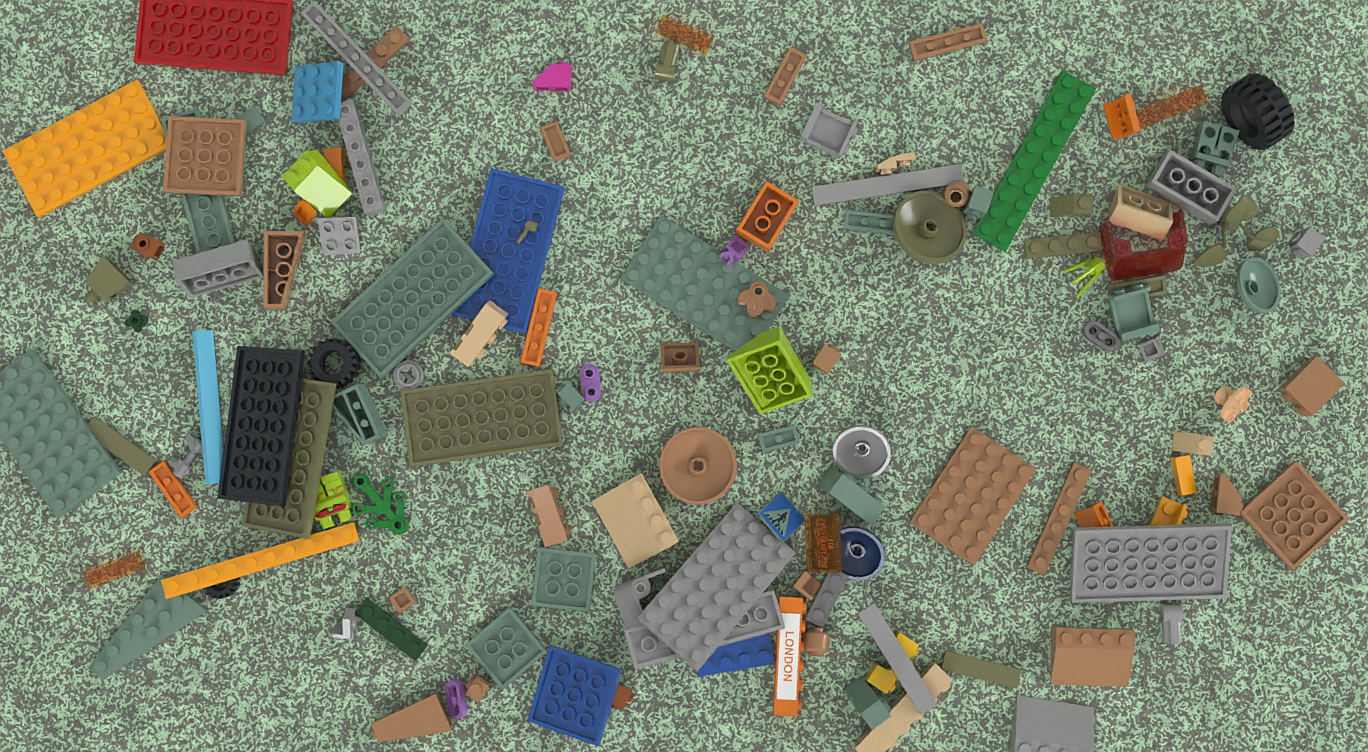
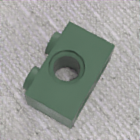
[962,186,994,221]

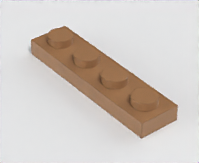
[909,23,987,62]

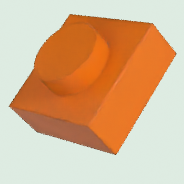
[293,199,317,226]

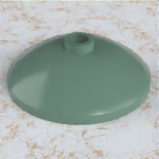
[1236,257,1281,314]

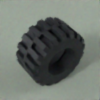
[308,338,361,388]

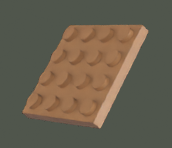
[163,116,247,197]
[1240,461,1350,570]

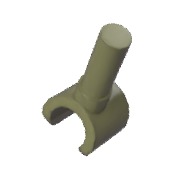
[516,221,538,244]

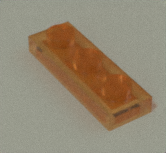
[656,15,715,55]
[82,551,146,590]

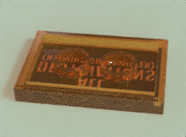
[804,513,842,573]

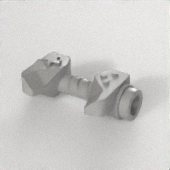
[168,434,203,479]

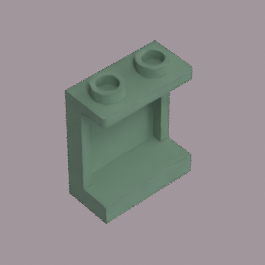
[1107,283,1160,341]

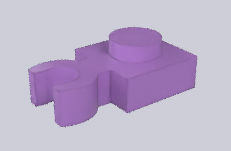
[718,235,751,268]

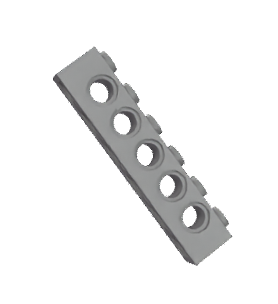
[338,99,387,217]

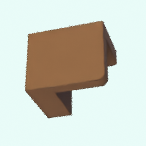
[792,570,821,601]

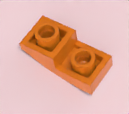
[324,146,347,184]

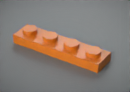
[521,288,558,367]

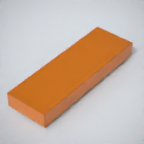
[148,460,198,518]

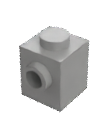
[1290,227,1326,259]

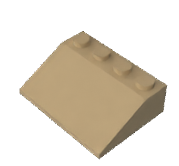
[592,473,679,569]

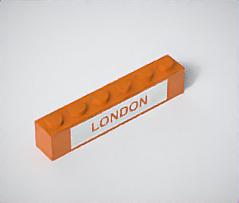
[773,595,806,716]

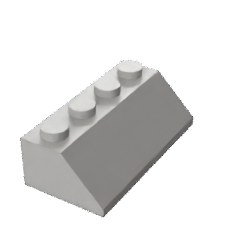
[173,240,264,298]

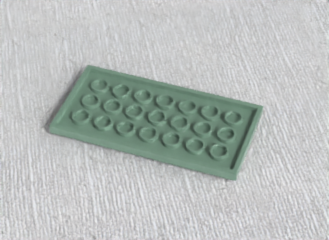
[620,215,789,351]
[331,218,494,378]
[0,349,122,519]

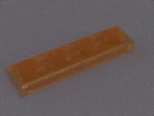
[1136,85,1208,130]

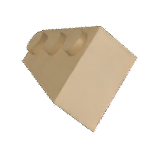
[449,300,508,367]

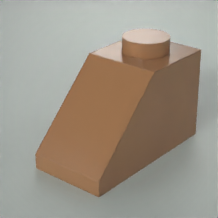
[1210,474,1243,516]

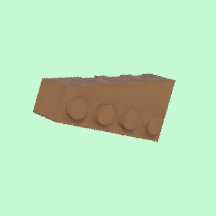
[263,231,306,311]

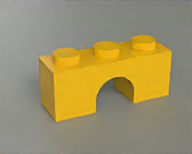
[865,631,919,694]

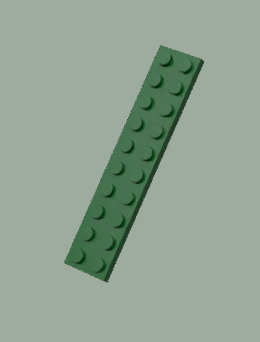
[972,70,1096,252]

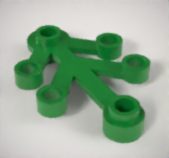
[352,474,409,535]

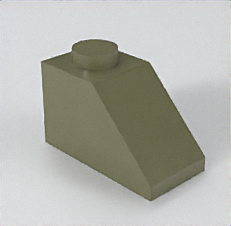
[1049,194,1094,217]

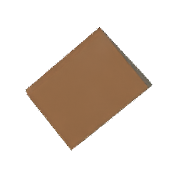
[660,342,700,373]

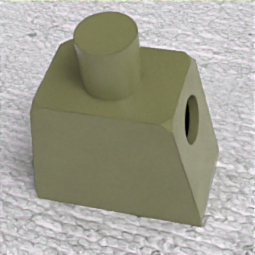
[85,256,135,304]

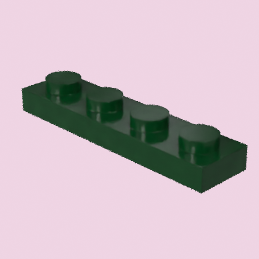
[355,598,428,661]

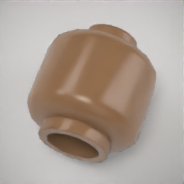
[944,180,970,207]
[804,627,830,657]

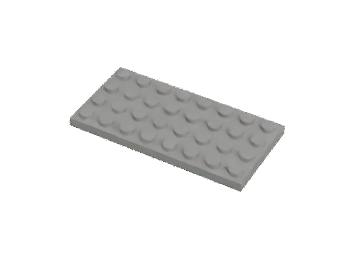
[637,503,796,671]
[1070,523,1232,603]

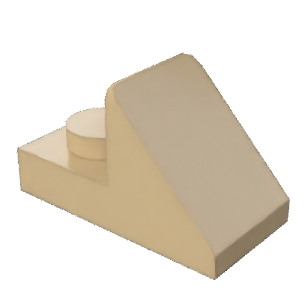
[1172,432,1214,456]

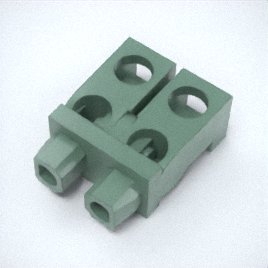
[1190,121,1239,178]

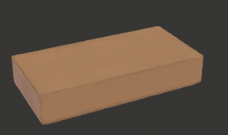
[540,120,572,163]

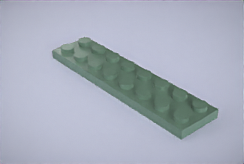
[161,108,236,254]

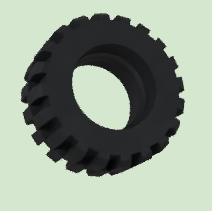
[1221,73,1295,150]

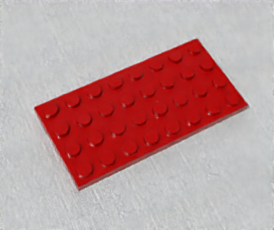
[133,0,294,76]

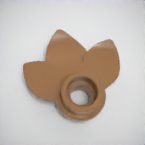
[737,281,775,319]

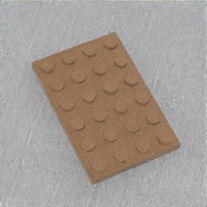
[908,426,1036,565]

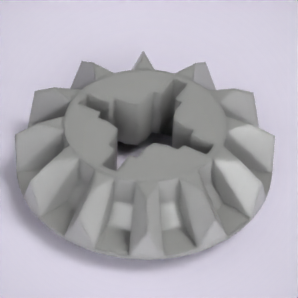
[393,360,424,390]

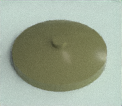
[892,191,967,264]

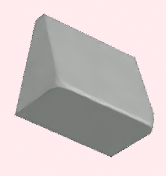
[1138,336,1166,362]

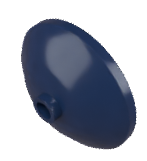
[829,526,885,581]

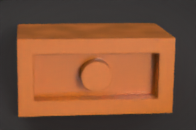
[1074,501,1113,528]

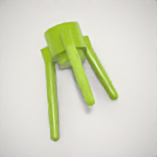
[1063,257,1106,298]

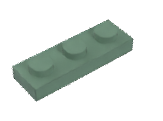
[843,210,894,236]

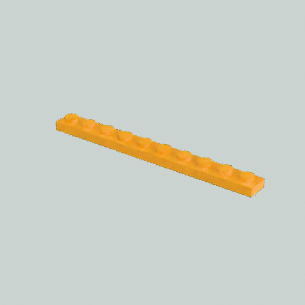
[161,522,360,599]

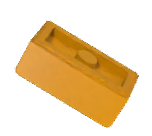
[1171,455,1197,496]

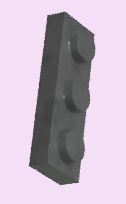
[805,570,849,628]

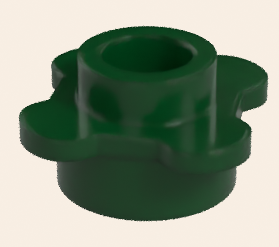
[125,310,148,332]

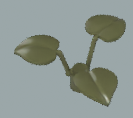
[1192,194,1279,267]

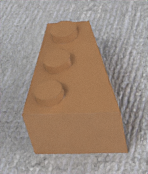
[526,484,571,547]

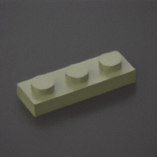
[1107,274,1167,297]

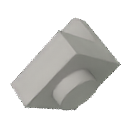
[331,608,358,639]

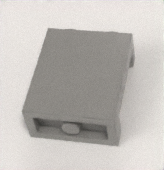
[799,102,859,159]

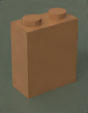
[1278,356,1345,417]

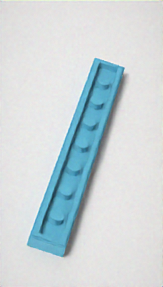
[192,330,224,485]

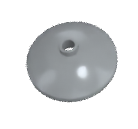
[833,425,891,479]

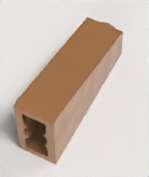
[370,692,454,742]

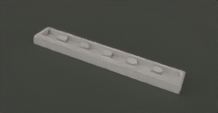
[858,603,937,715]

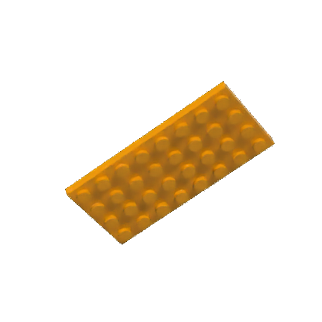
[2,80,167,218]

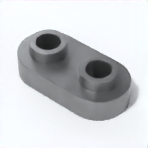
[1082,321,1120,352]

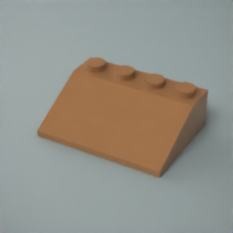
[1050,626,1135,687]

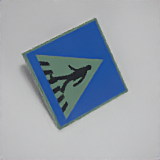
[757,491,806,543]

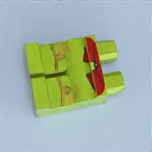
[314,471,353,529]

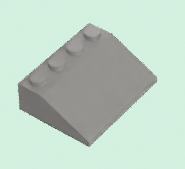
[1009,695,1094,752]

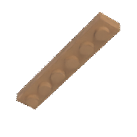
[341,25,410,102]
[1026,462,1092,576]

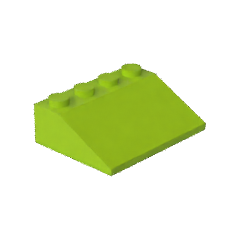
[726,326,812,414]

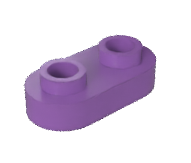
[580,364,602,402]
[445,679,467,720]

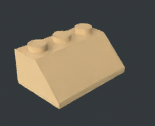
[1108,184,1173,240]

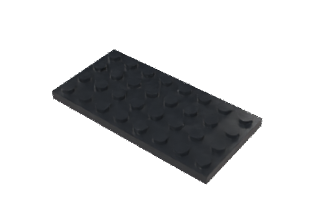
[217,346,305,507]

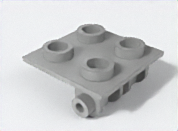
[318,216,361,255]

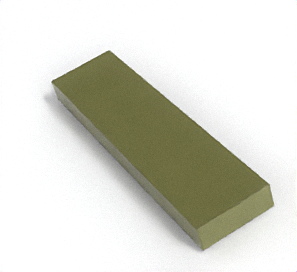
[88,417,158,476]
[941,650,1021,689]

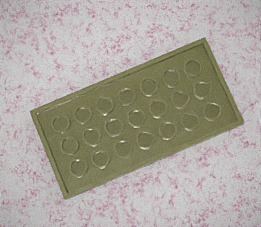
[400,369,563,467]
[242,379,336,539]

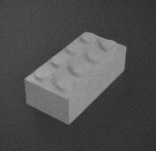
[1144,150,1237,225]

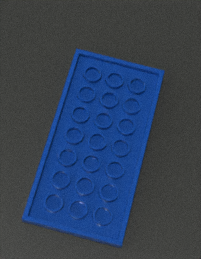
[452,168,565,334]

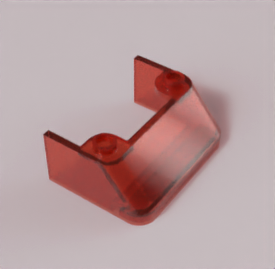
[1099,210,1188,281]

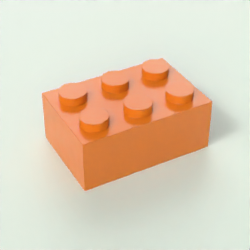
[736,181,799,253]

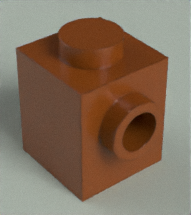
[131,232,166,261]
[611,682,634,710]

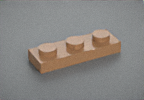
[764,47,807,106]

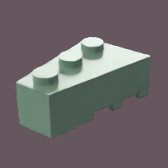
[332,384,388,445]
[816,467,885,526]

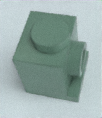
[556,383,585,413]

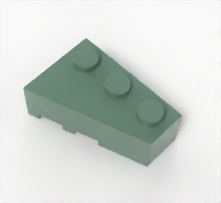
[843,676,891,730]

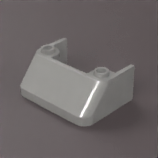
[614,567,666,630]

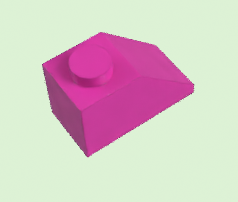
[532,61,572,91]

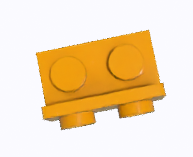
[1149,496,1188,526]

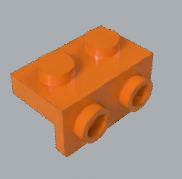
[1103,94,1141,140]

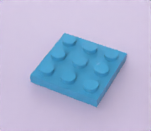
[291,61,344,124]

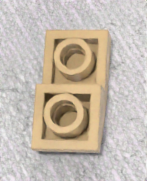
[875,152,915,176]

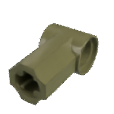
[654,42,680,83]

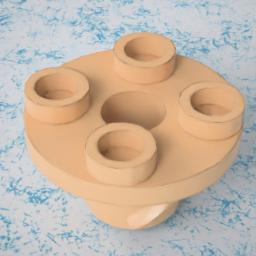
[1214,386,1252,423]

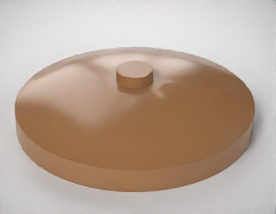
[659,427,737,505]

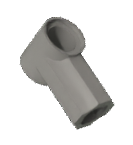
[1159,605,1183,644]

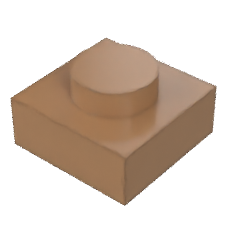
[389,586,417,614]

